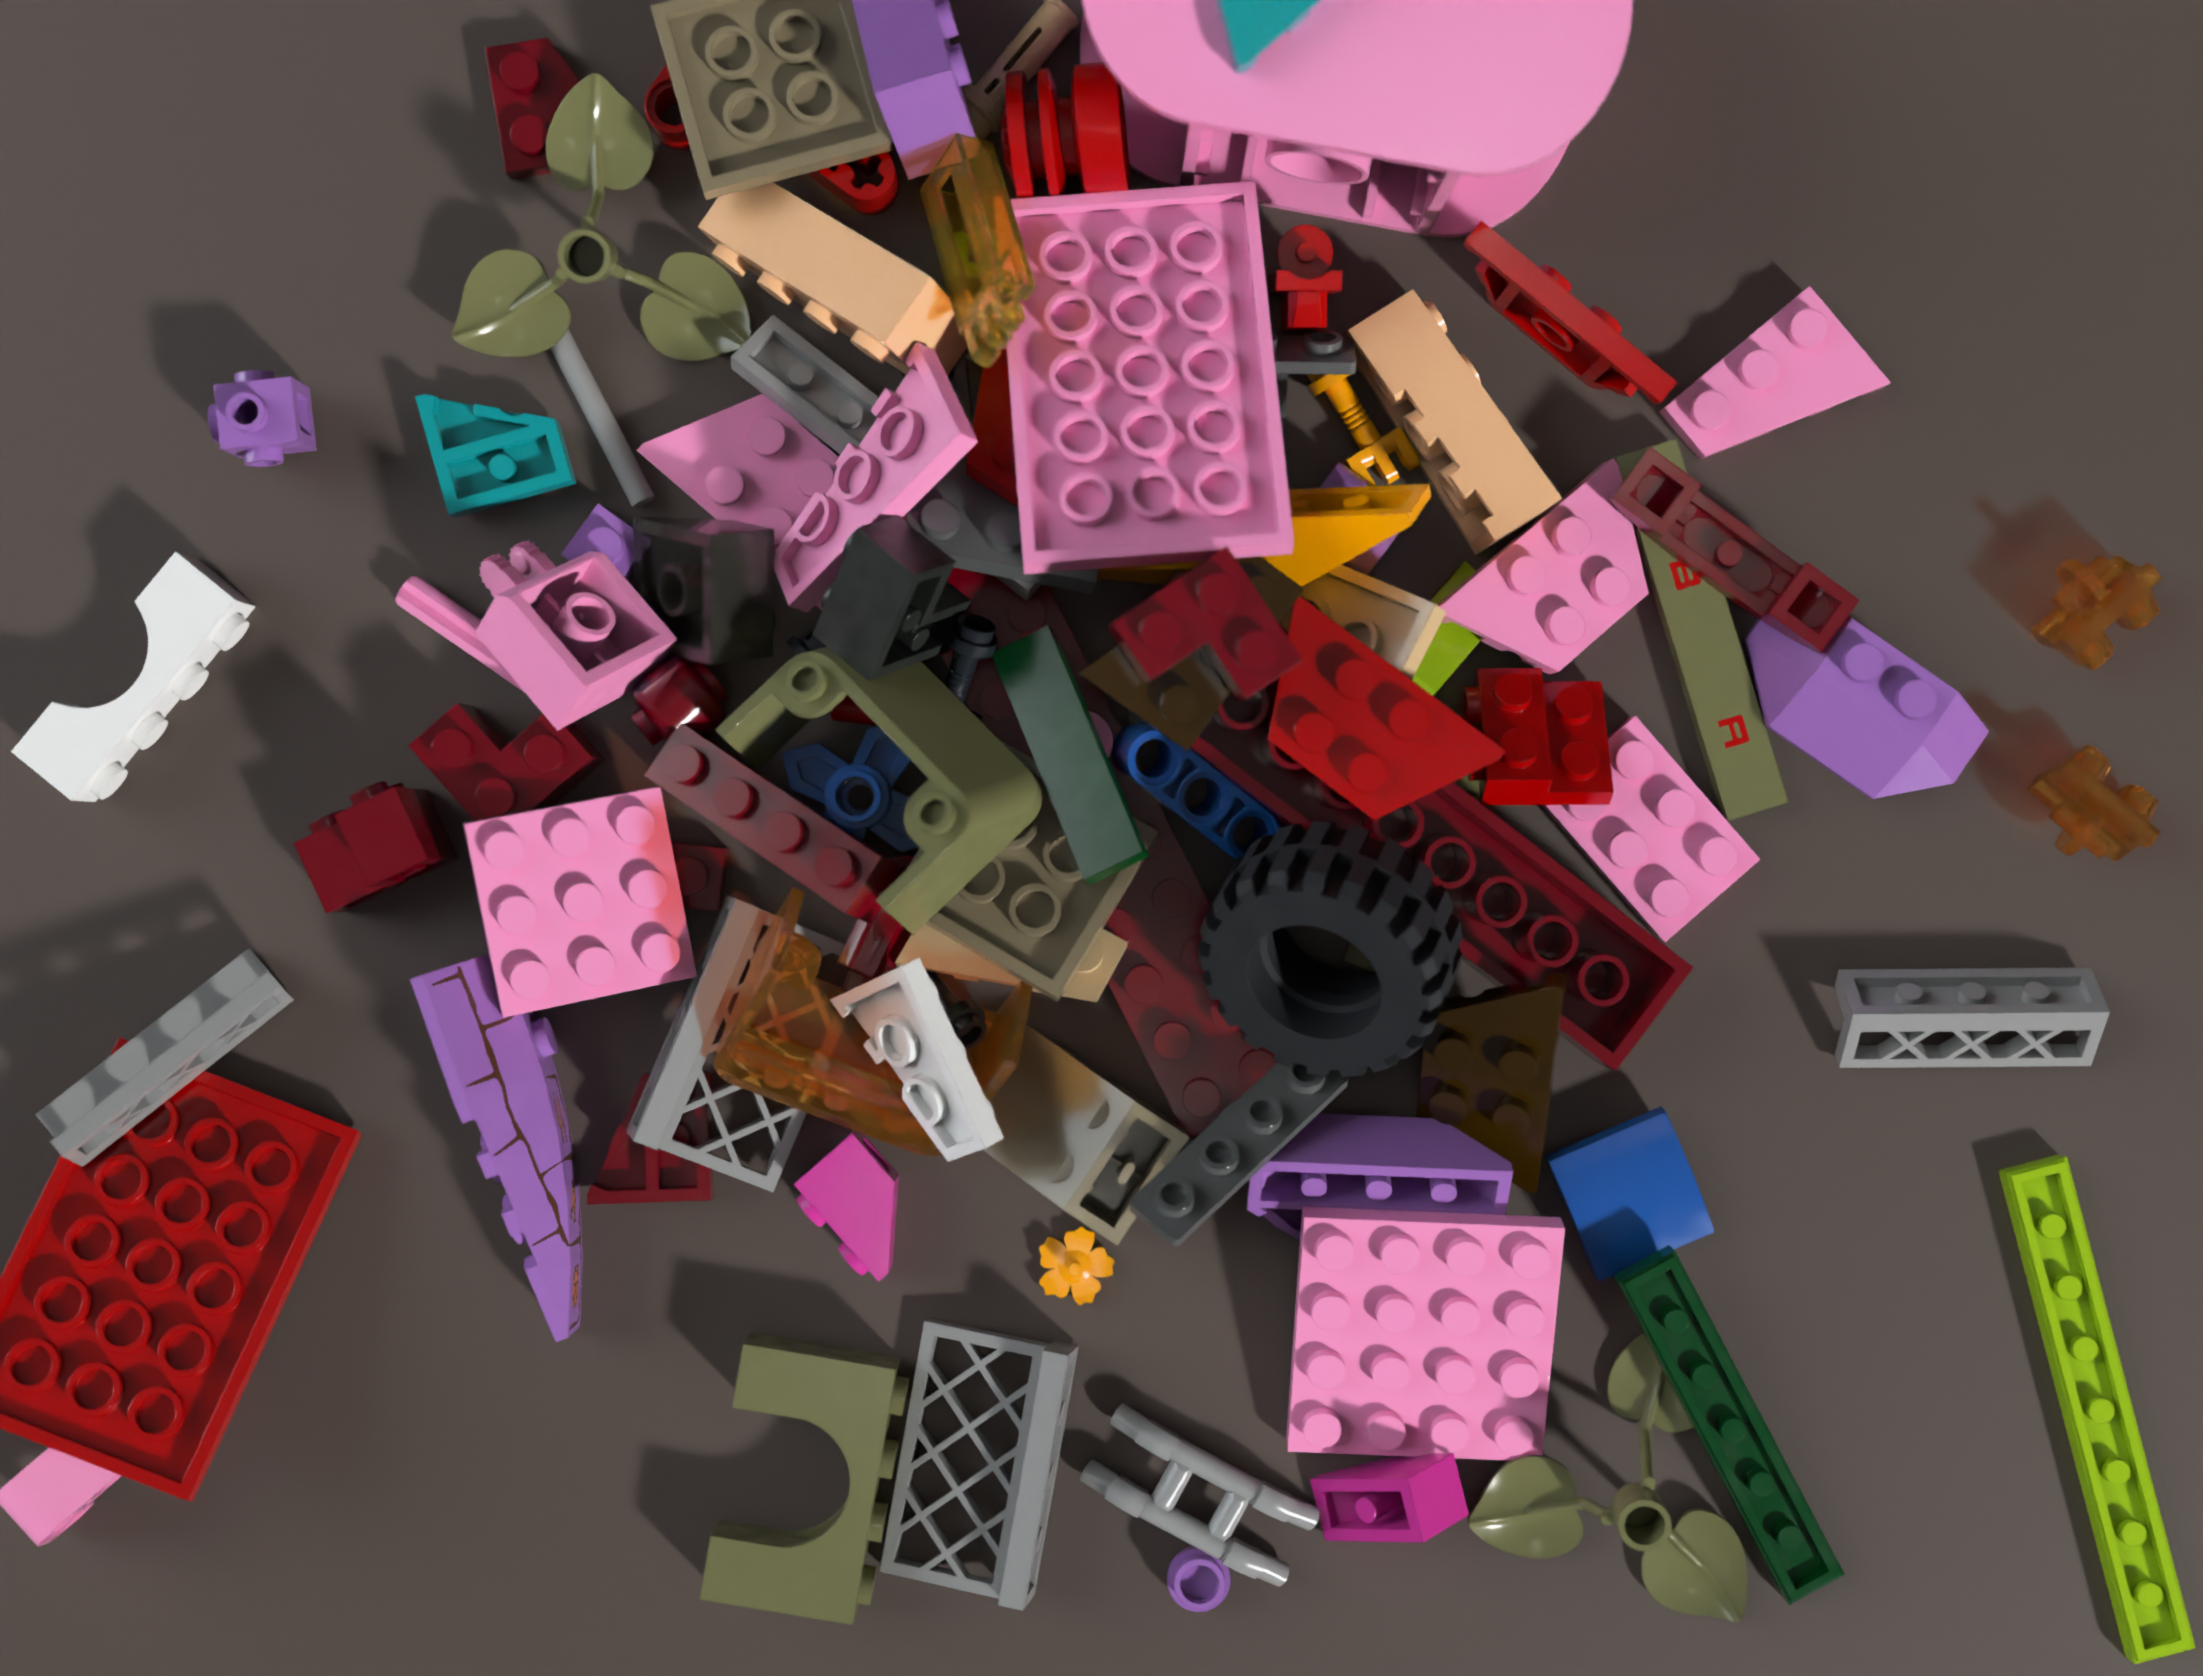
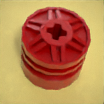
[1001,62,1131,199]

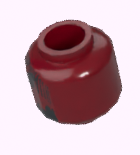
[630,656,729,746]

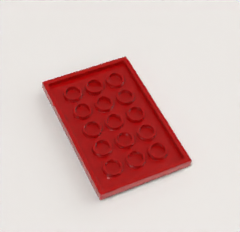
[0,1037,362,1501]

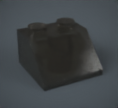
[633,516,776,665]

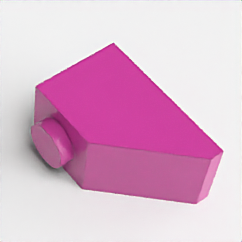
[1310,1453,1469,1543]

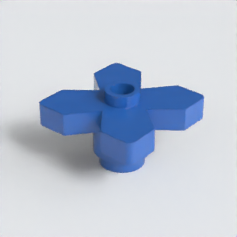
[782,726,919,852]

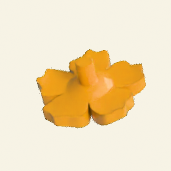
[1039,1226,1115,1305]

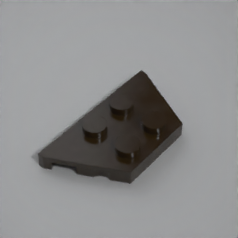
[1416,973,1567,1194]

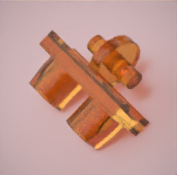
[2031,555,2162,670]
[2027,745,2161,862]

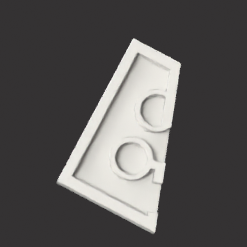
[830,958,1004,1162]

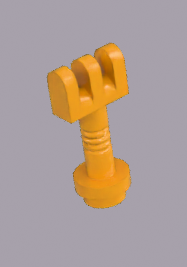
[1307,374,1421,486]

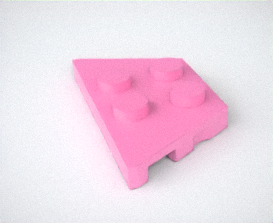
[637,394,839,610]
[1437,458,1649,675]

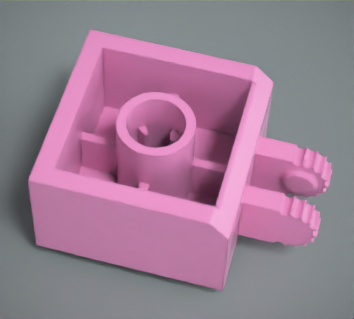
[475,540,677,731]

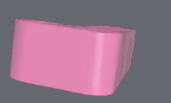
[0,1448,121,1547]

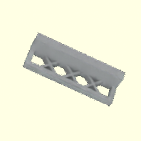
[35,948,294,1167]
[1834,968,2110,1068]

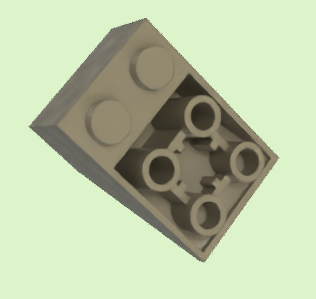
[982,1024,1189,1246]

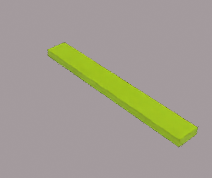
[1998,1154,2196,1664]

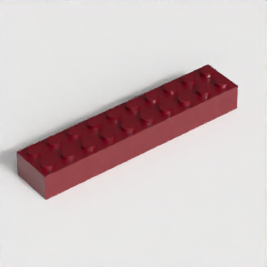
[1159,571,1694,1071]

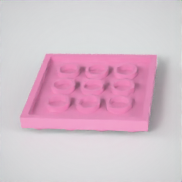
[1286,1206,1565,1461]

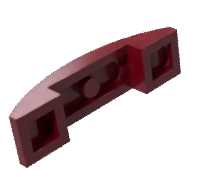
[1610,447,1860,653]

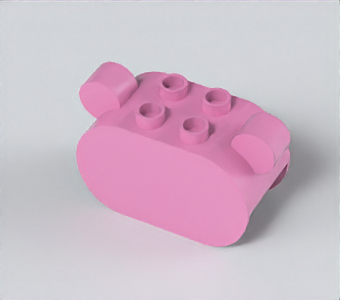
[1080,0,1632,238]

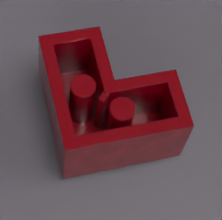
[1107,546,1303,701]
[408,703,606,821]
[294,781,459,913]

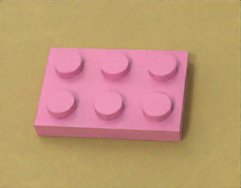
[1541,716,1761,943]

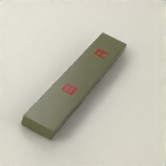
[1614,438,1789,821]

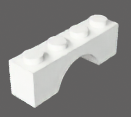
[11,551,256,802]

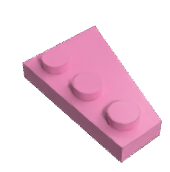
[1659,286,1891,460]

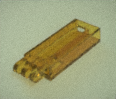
[920,133,1036,367]

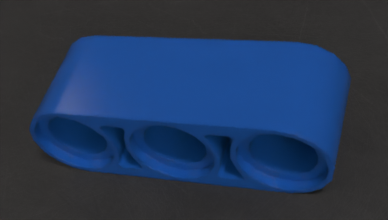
[1112,723,1280,860]

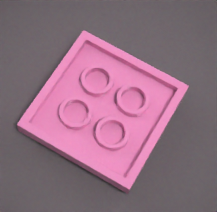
[463,786,697,1018]

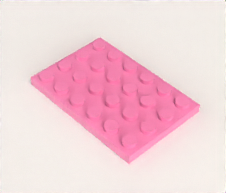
[995,181,1294,574]

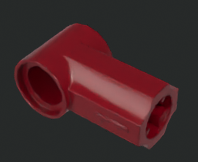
[836,856,913,980]

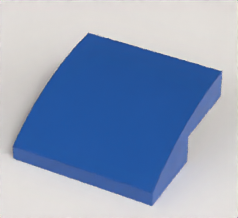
[1545,1106,1715,1282]

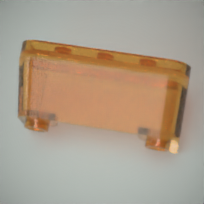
[714,887,1033,1156]

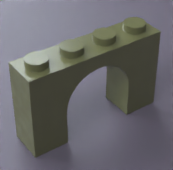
[699,1332,909,1625]

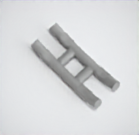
[1080,1403,1319,1587]

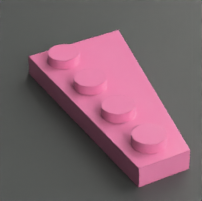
[770,342,978,613]

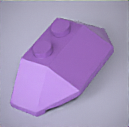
[1743,616,1989,799]
[1246,1113,1513,1241]

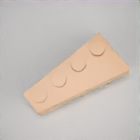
[698,183,978,376]
[1345,289,1562,555]

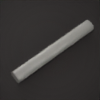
[550,329,655,508]

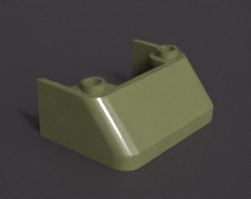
[716,647,1043,935]

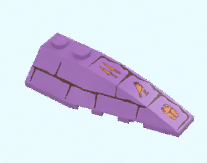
[410,954,583,1342]

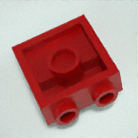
[1462,668,1614,805]

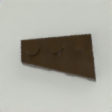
[1078,556,1304,751]

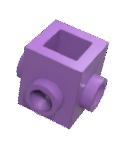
[208,370,317,467]

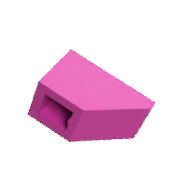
[794,1127,899,1282]

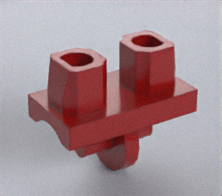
[1268,224,1342,330]

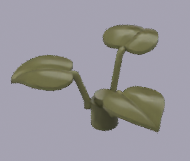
[452,73,752,361]
[1468,1334,1749,1623]

